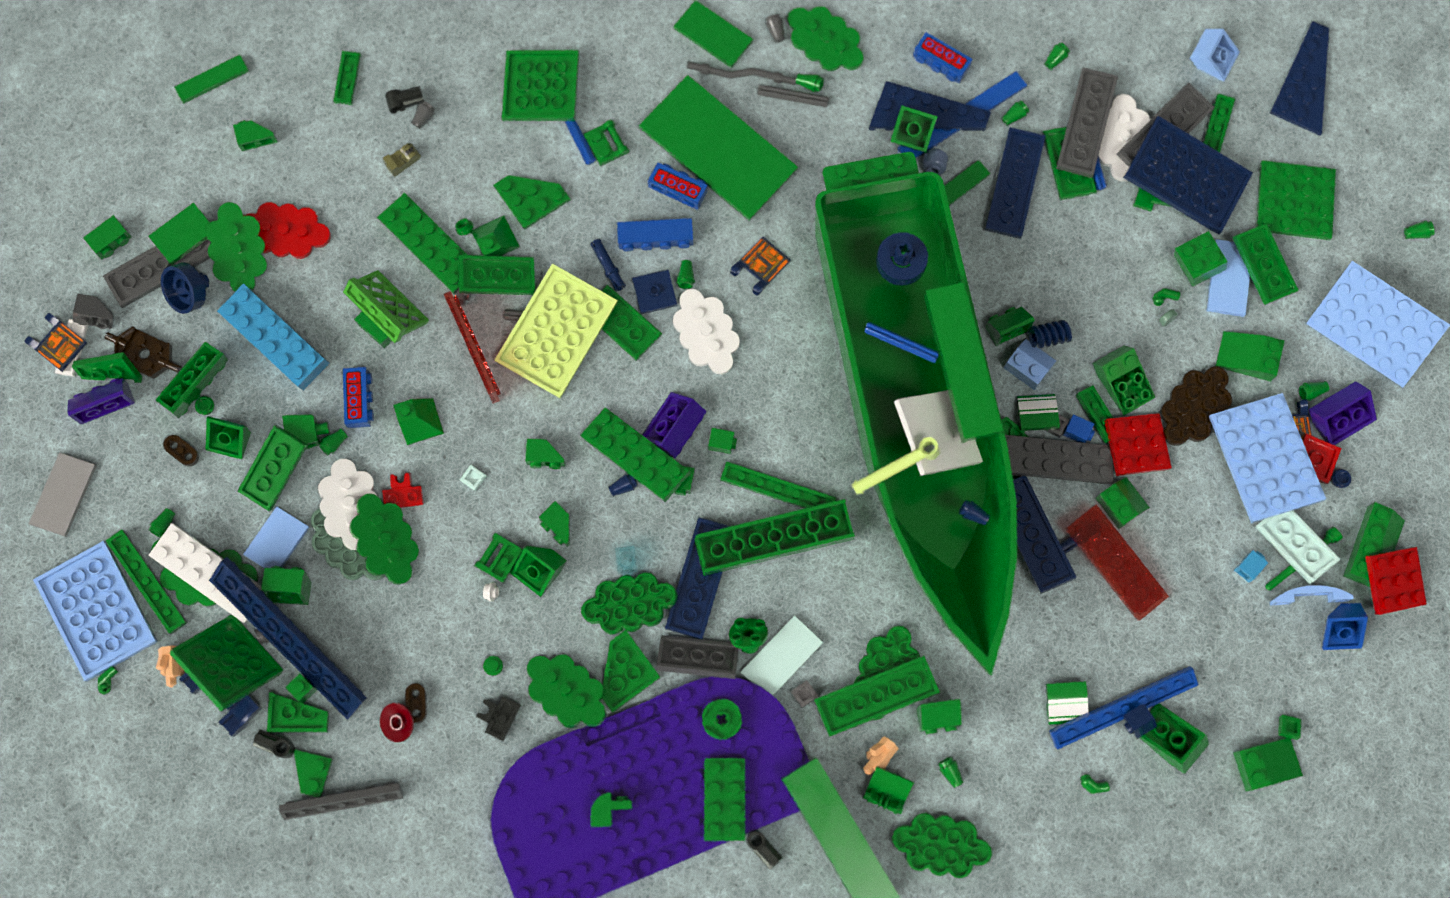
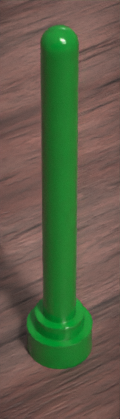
[1265,526,1343,591]

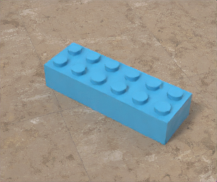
[217,284,330,390]

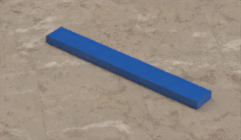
[897,71,1027,159]
[1049,666,1199,750]

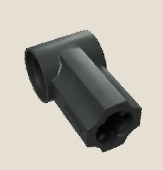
[385,86,424,114]
[253,729,295,759]
[746,832,783,869]

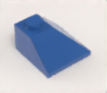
[1322,603,1368,650]

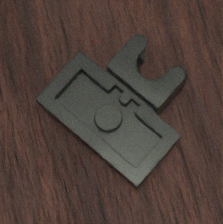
[476,696,521,741]

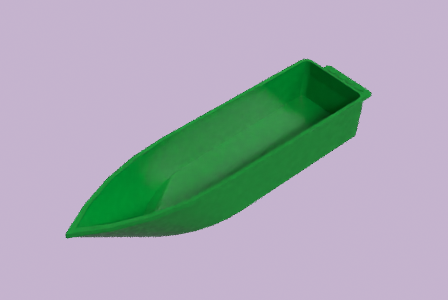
[815,152,1017,676]

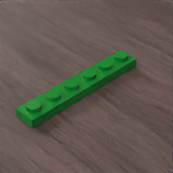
[720,462,836,509]
[105,529,187,634]

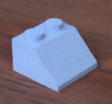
[1190,29,1240,81]
[1004,339,1056,390]

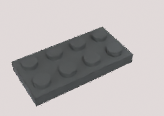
[656,635,739,679]

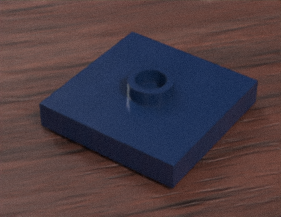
[632,270,677,314]

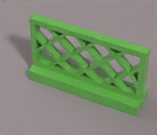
[343,270,429,343]

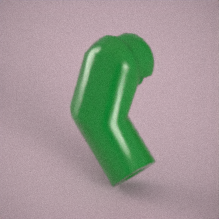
[1152,288,1180,306]
[98,666,118,695]
[1081,774,1110,794]

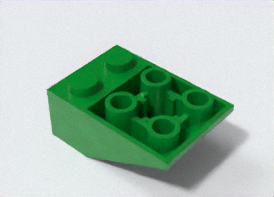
[1092,345,1156,416]

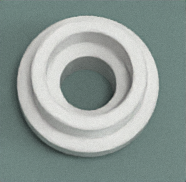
[483,582,499,602]

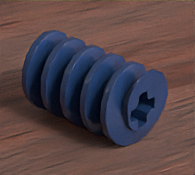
[1029,320,1072,348]

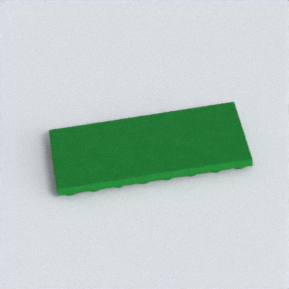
[639,75,798,221]

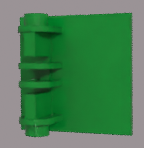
[863,767,914,814]

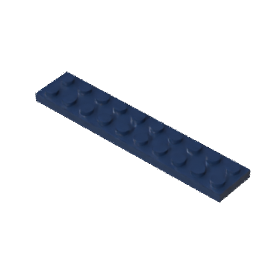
[209,557,367,720]

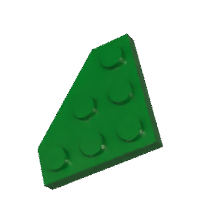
[493,175,570,230]
[602,630,661,713]

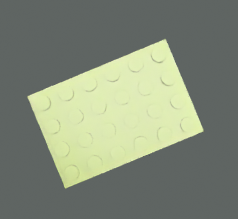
[494,264,618,399]

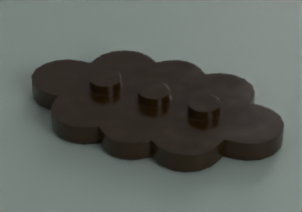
[1160,366,1232,446]

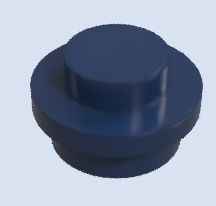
[1331,469,1351,488]

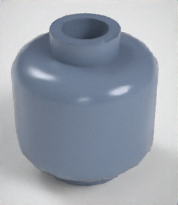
[923,148,948,175]

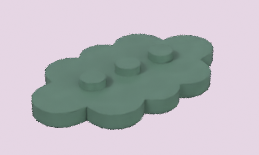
[310,509,386,581]

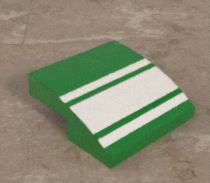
[1017,394,1060,431]
[1046,681,1088,725]

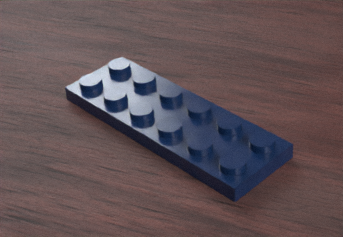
[985,127,1046,239]
[1013,476,1077,594]
[665,517,731,640]

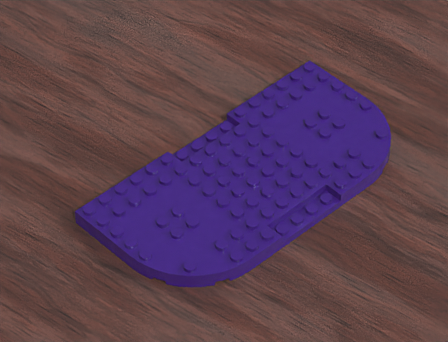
[491,677,809,898]

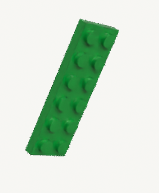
[377,193,467,294]
[580,407,691,502]
[814,656,940,737]

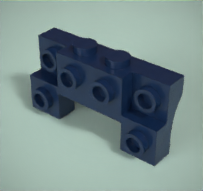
[179,673,262,737]

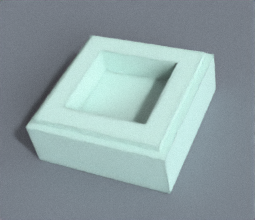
[459,465,487,492]

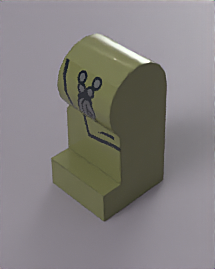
[382,143,421,177]

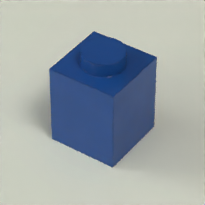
[1063,414,1095,443]

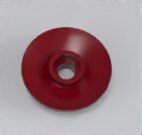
[380,703,414,743]

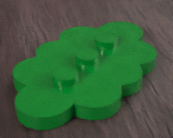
[788,6,864,71]
[206,202,267,292]
[349,493,419,585]
[160,548,259,607]
[581,572,678,635]
[854,626,920,721]
[527,655,606,728]
[892,813,992,878]

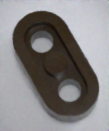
[163,435,199,467]
[405,683,427,724]

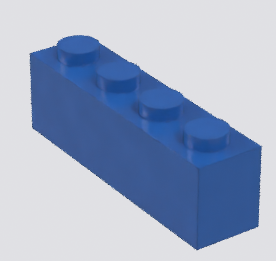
[617,218,693,252]

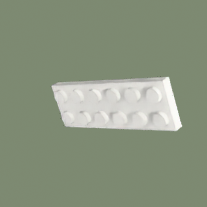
[149,523,262,623]

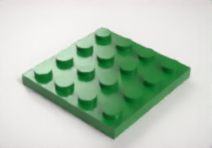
[502,50,580,121]
[1256,160,1336,240]
[169,614,283,712]

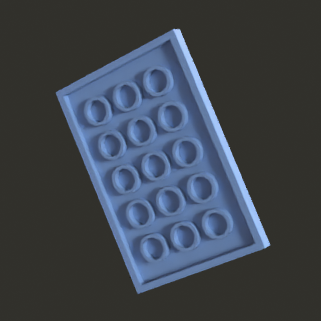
[1306,261,1450,387]
[1209,393,1326,523]
[33,541,158,682]

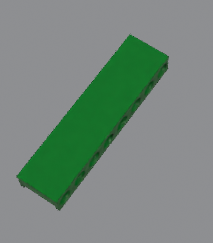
[924,282,1003,443]
[694,499,855,576]
[781,757,900,898]

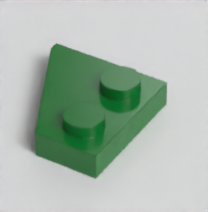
[294,750,333,798]

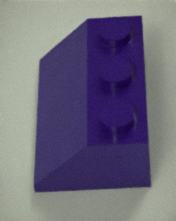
[67,378,135,425]
[1309,381,1377,445]
[642,392,707,459]

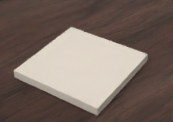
[894,391,983,476]

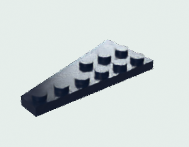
[1270,21,1329,136]
[869,81,991,131]

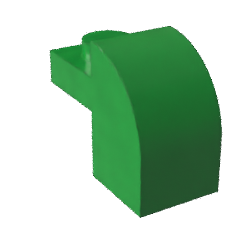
[591,793,632,827]

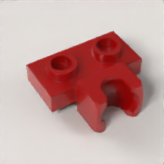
[382,473,424,508]

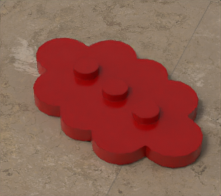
[243,202,331,259]

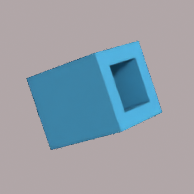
[1234,550,1268,583]

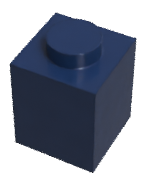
[1123,704,1157,739]

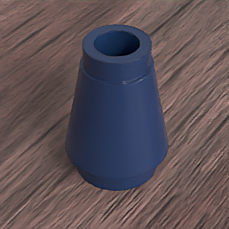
[608,473,638,497]
[959,500,990,525]

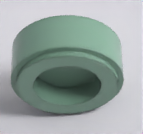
[1159,309,1178,327]

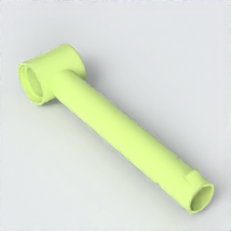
[852,437,940,495]

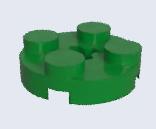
[702,699,742,740]

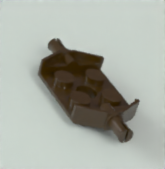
[104,327,182,379]

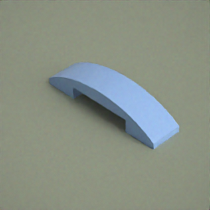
[1270,585,1353,605]

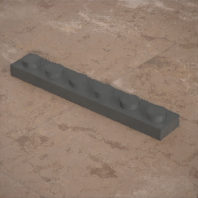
[279,783,403,820]

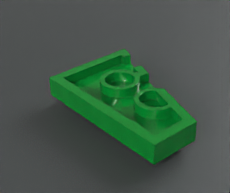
[72,352,143,383]
[267,692,329,733]

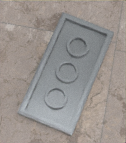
[29,452,97,537]

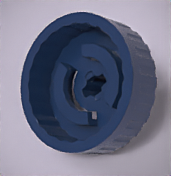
[876,232,928,285]
[161,262,209,314]

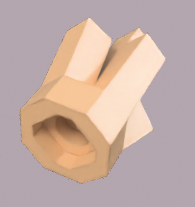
[156,645,185,687]
[863,736,899,775]

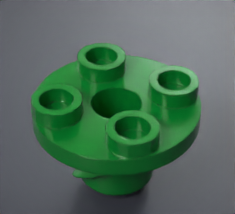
[729,618,768,654]

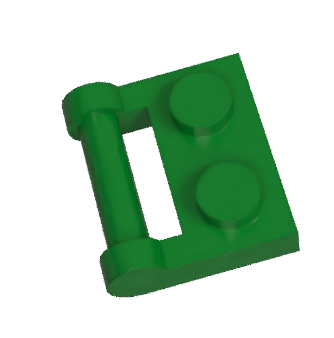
[584,120,629,167]
[474,533,523,584]

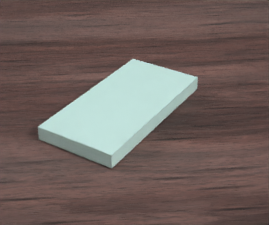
[1256,510,1340,585]
[741,616,823,696]

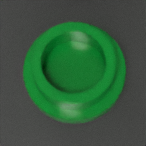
[455,218,474,236]
[195,396,215,415]
[483,656,503,676]

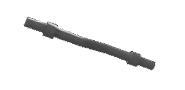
[687,61,796,85]

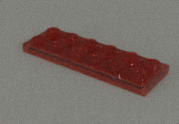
[444,291,501,404]
[1065,504,1169,621]

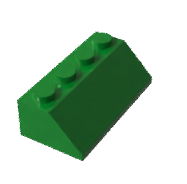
[155,342,228,418]
[1343,502,1405,588]

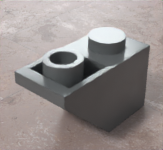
[73,293,113,329]

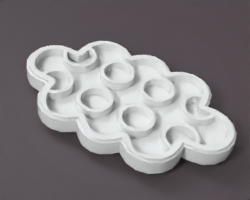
[1098,94,1150,182]
[673,289,740,375]
[318,459,377,550]

